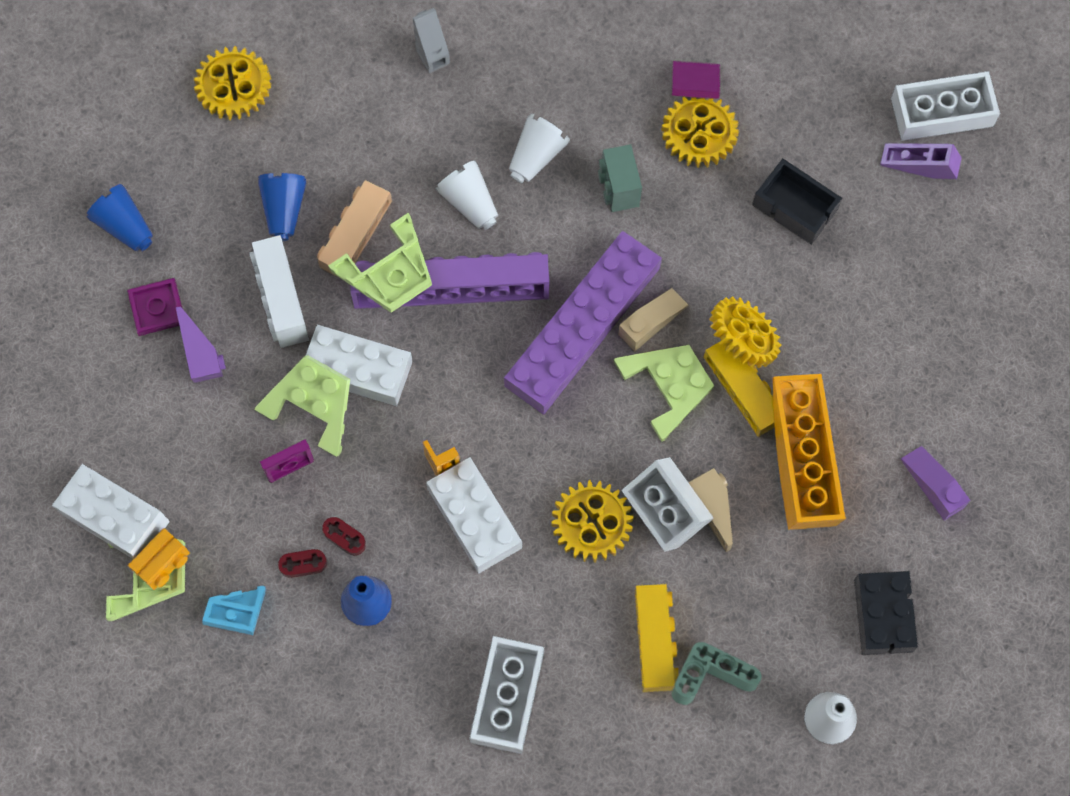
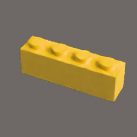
[703,342,775,437]
[635,584,679,692]

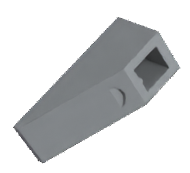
[413,8,450,73]

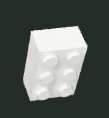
[622,457,714,552]

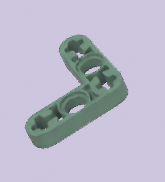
[671,642,762,705]

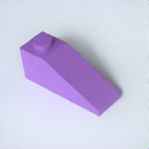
[880,143,962,179]
[176,306,226,383]
[901,446,970,521]

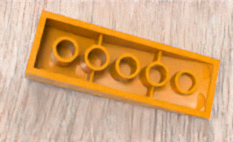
[773,374,846,530]

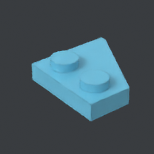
[202,586,266,635]

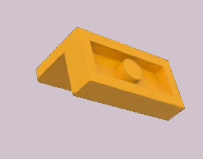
[422,440,460,476]

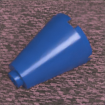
[258,173,306,241]
[86,184,153,251]
[341,576,392,626]

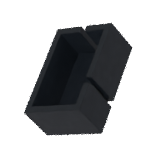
[752,158,842,245]
[854,571,918,655]

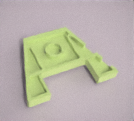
[328,213,432,313]
[613,345,714,442]
[254,355,350,457]
[106,539,185,621]

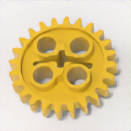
[194,46,271,120]
[661,96,739,168]
[709,296,781,368]
[551,480,633,562]

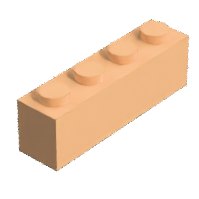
[317,180,392,277]

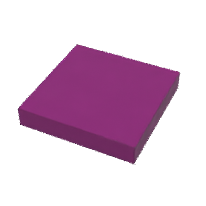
[672,61,720,99]
[127,277,183,336]
[260,439,314,483]

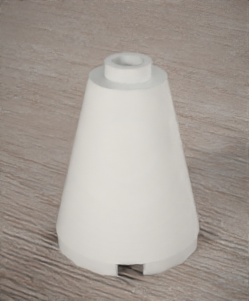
[509,114,570,183]
[436,161,498,230]
[804,692,857,744]

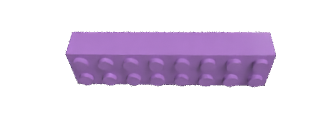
[504,231,662,415]
[350,252,549,309]

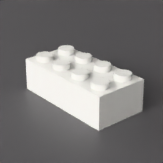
[891,71,1000,141]
[249,235,309,348]
[306,325,412,406]
[426,457,522,574]
[52,464,170,559]
[470,636,544,754]

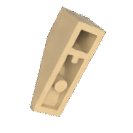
[618,288,688,352]
[688,468,733,552]

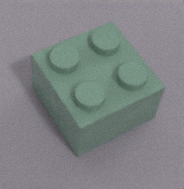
[598,144,642,212]

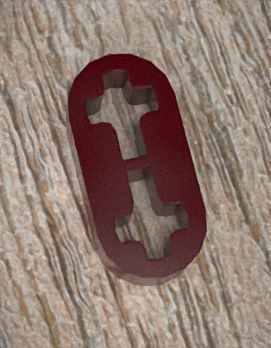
[322,517,366,556]
[278,549,327,578]

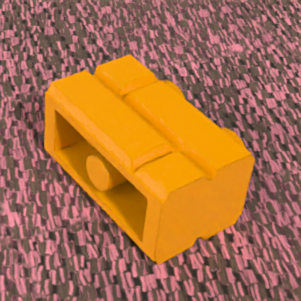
[128,528,190,590]

